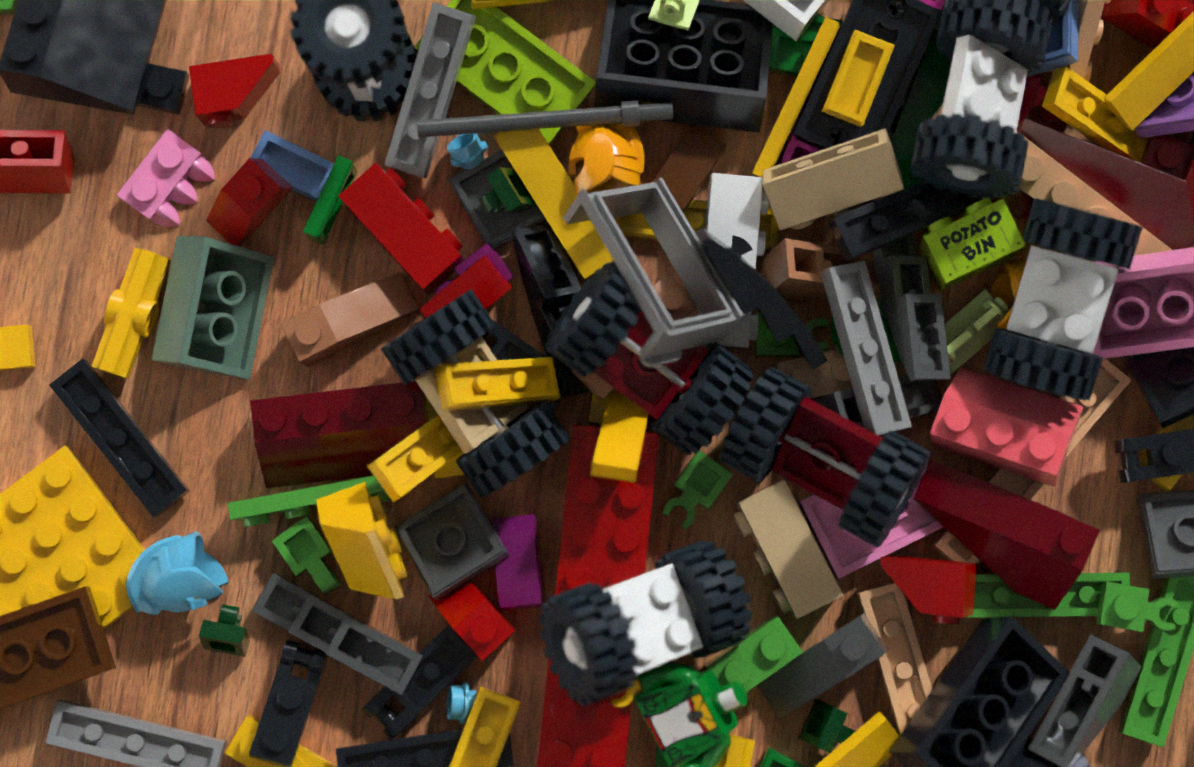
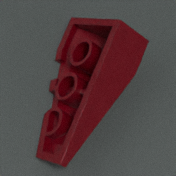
[913,460,1100,610]

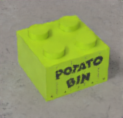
[918,197,1026,292]

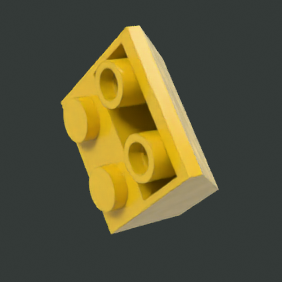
[316,482,407,600]

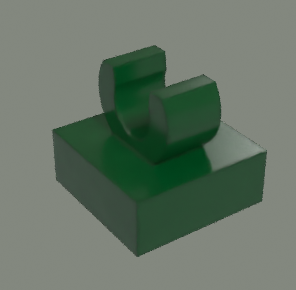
[479,167,535,214]
[199,604,250,657]
[798,698,855,753]

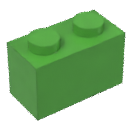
[704,615,803,693]

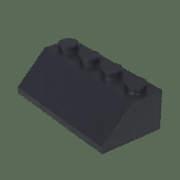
[889,616,1070,767]

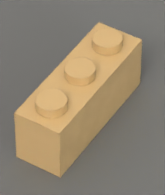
[763,128,904,230]
[733,479,843,619]

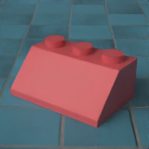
[930,367,1083,487]

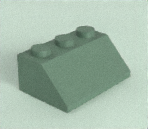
[151,236,274,380]

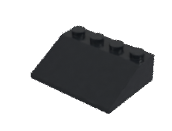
[0,0,166,115]
[594,0,773,133]

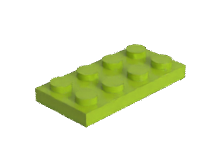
[414,0,596,146]

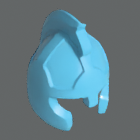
[126,531,229,615]

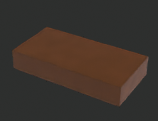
[653,124,727,214]

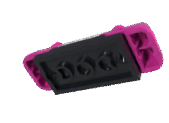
[781,0,945,164]

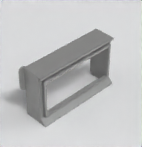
[563,177,744,367]

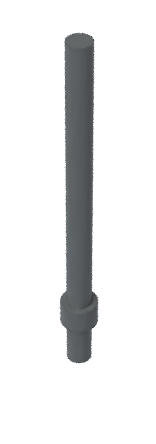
[417,100,673,138]

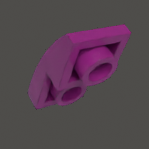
[493,514,544,611]

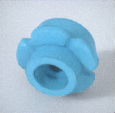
[447,133,488,169]
[446,682,477,725]

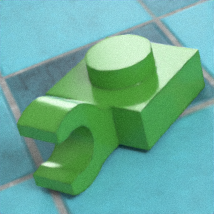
[272,516,341,594]

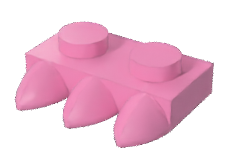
[117,129,215,227]

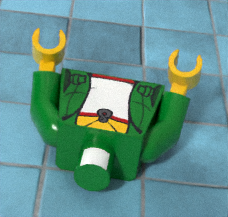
[611,661,747,767]

